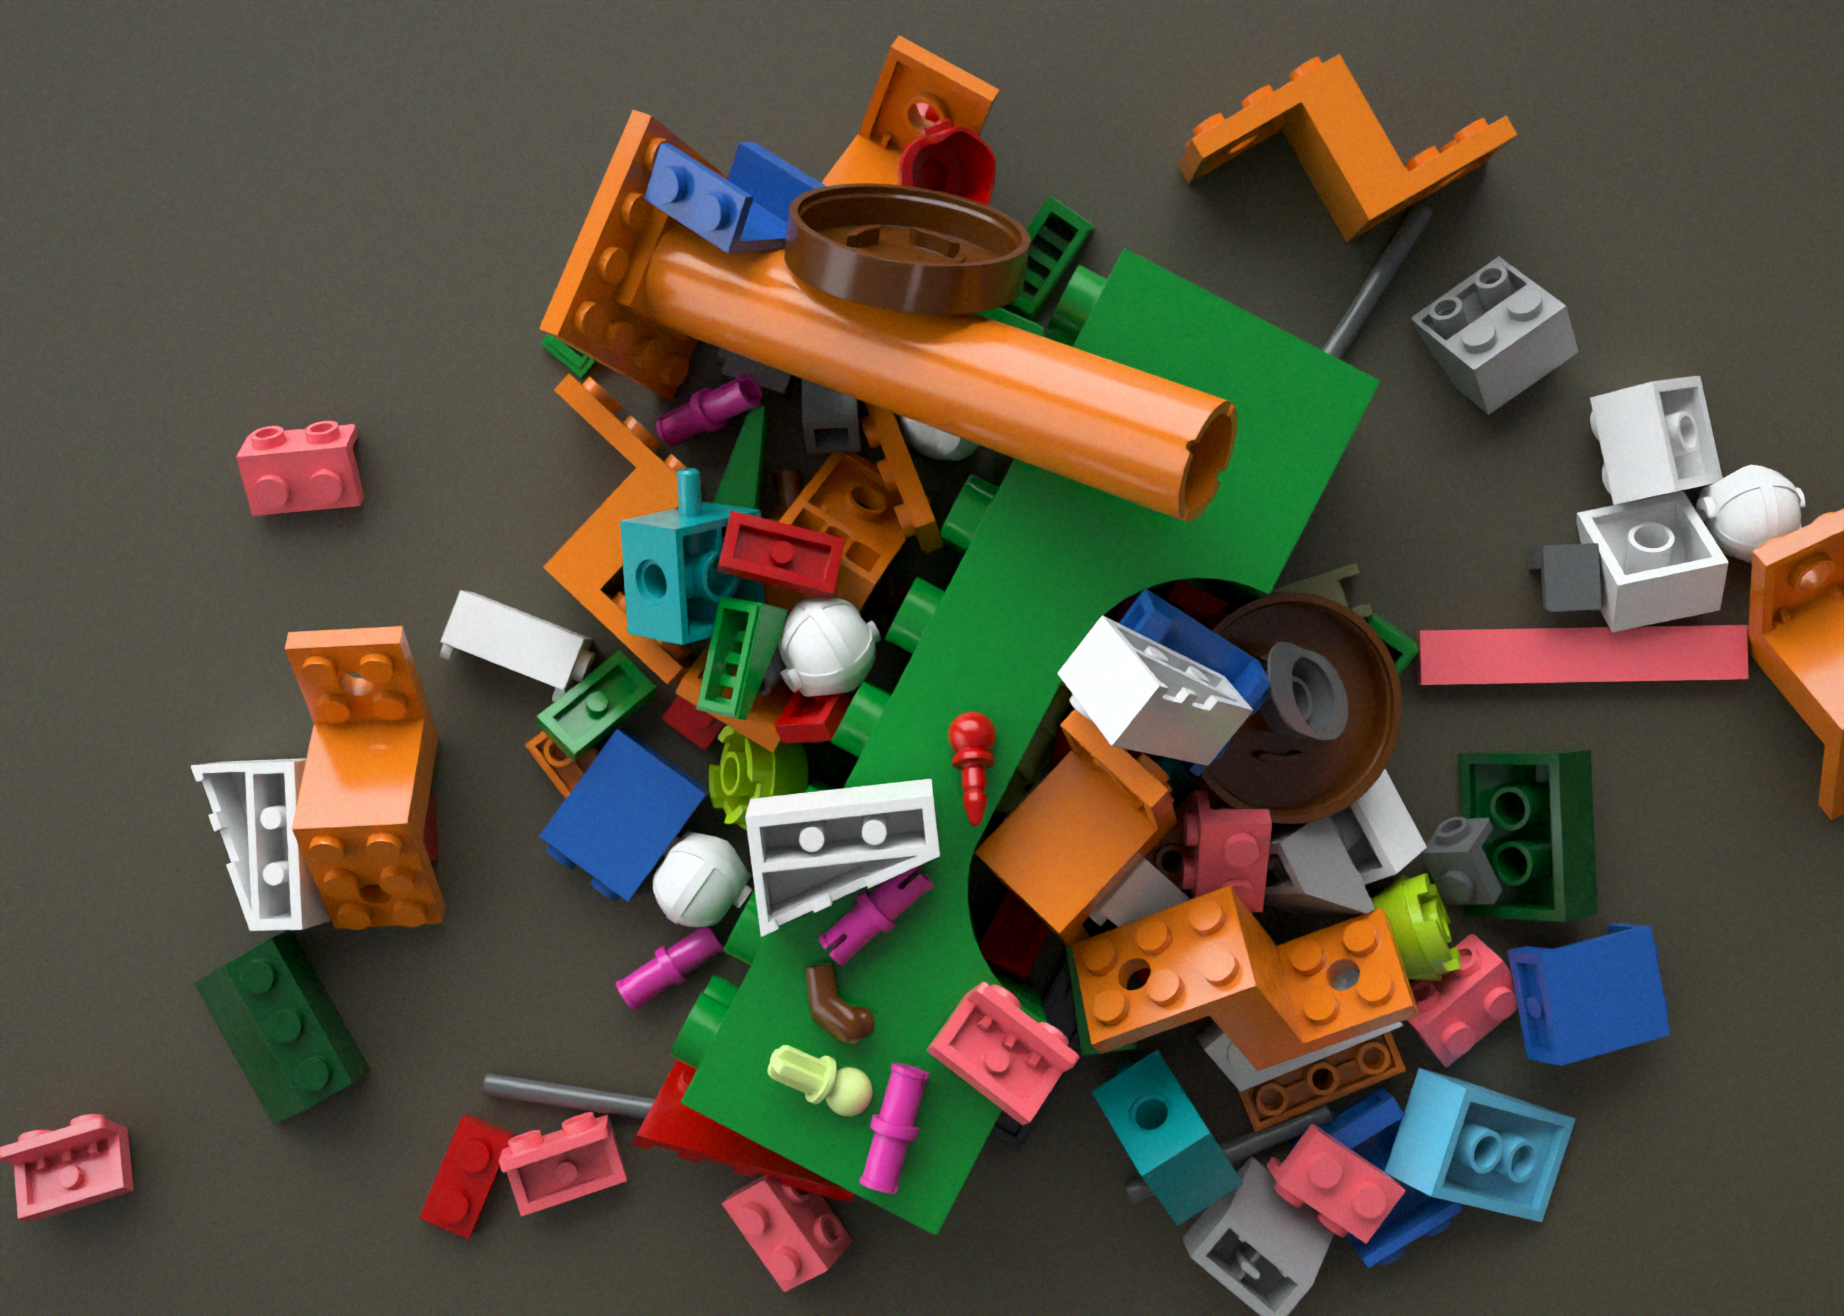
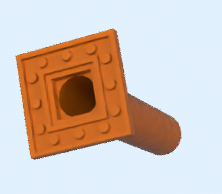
[539,110,1238,522]

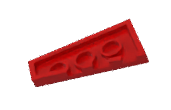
[632,1060,855,1203]

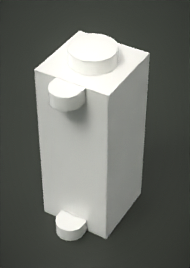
[440,590,595,702]

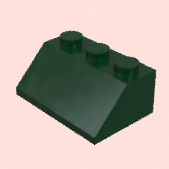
[1459,750,1598,922]
[194,930,371,1125]

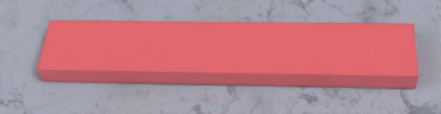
[1416,625,1749,685]

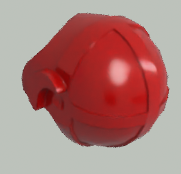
[897,118,996,205]

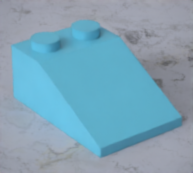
[1385,1068,1576,1222]

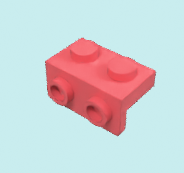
[236,421,364,516]
[1180,790,1272,912]
[1406,934,1518,1068]
[926,982,1080,1126]
[499,1112,628,1217]
[0,1114,134,1223]
[1266,1123,1406,1244]
[722,1175,852,1293]

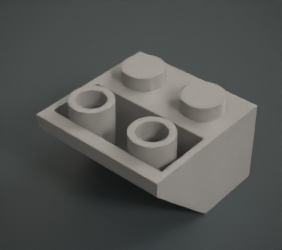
[1410,256,1579,415]
[1264,816,1375,915]
[1182,1156,1334,1316]

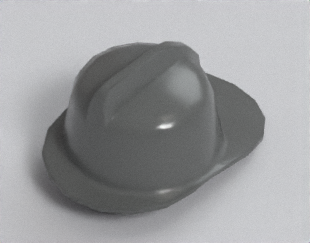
[1259,642,1348,741]

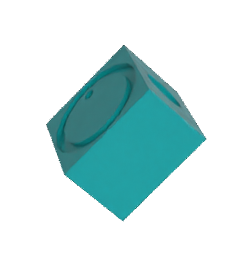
[620,468,765,645]
[1092,1050,1244,1226]

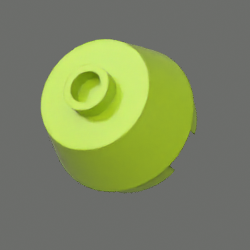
[709,725,808,830]
[1371,873,1462,981]

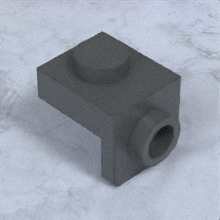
[1421,817,1502,905]

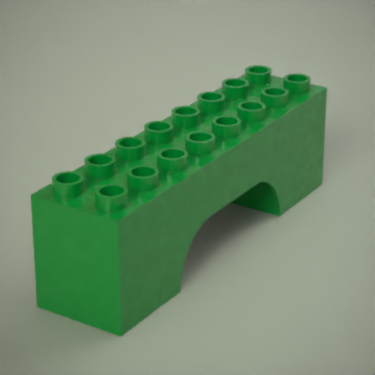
[669,248,1380,1236]

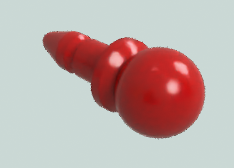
[948,711,996,826]

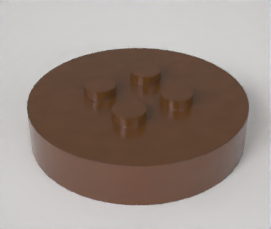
[784,183,1031,315]
[1181,592,1402,824]

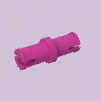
[656,373,762,447]
[818,865,935,966]
[615,926,725,1011]
[859,1063,930,1194]

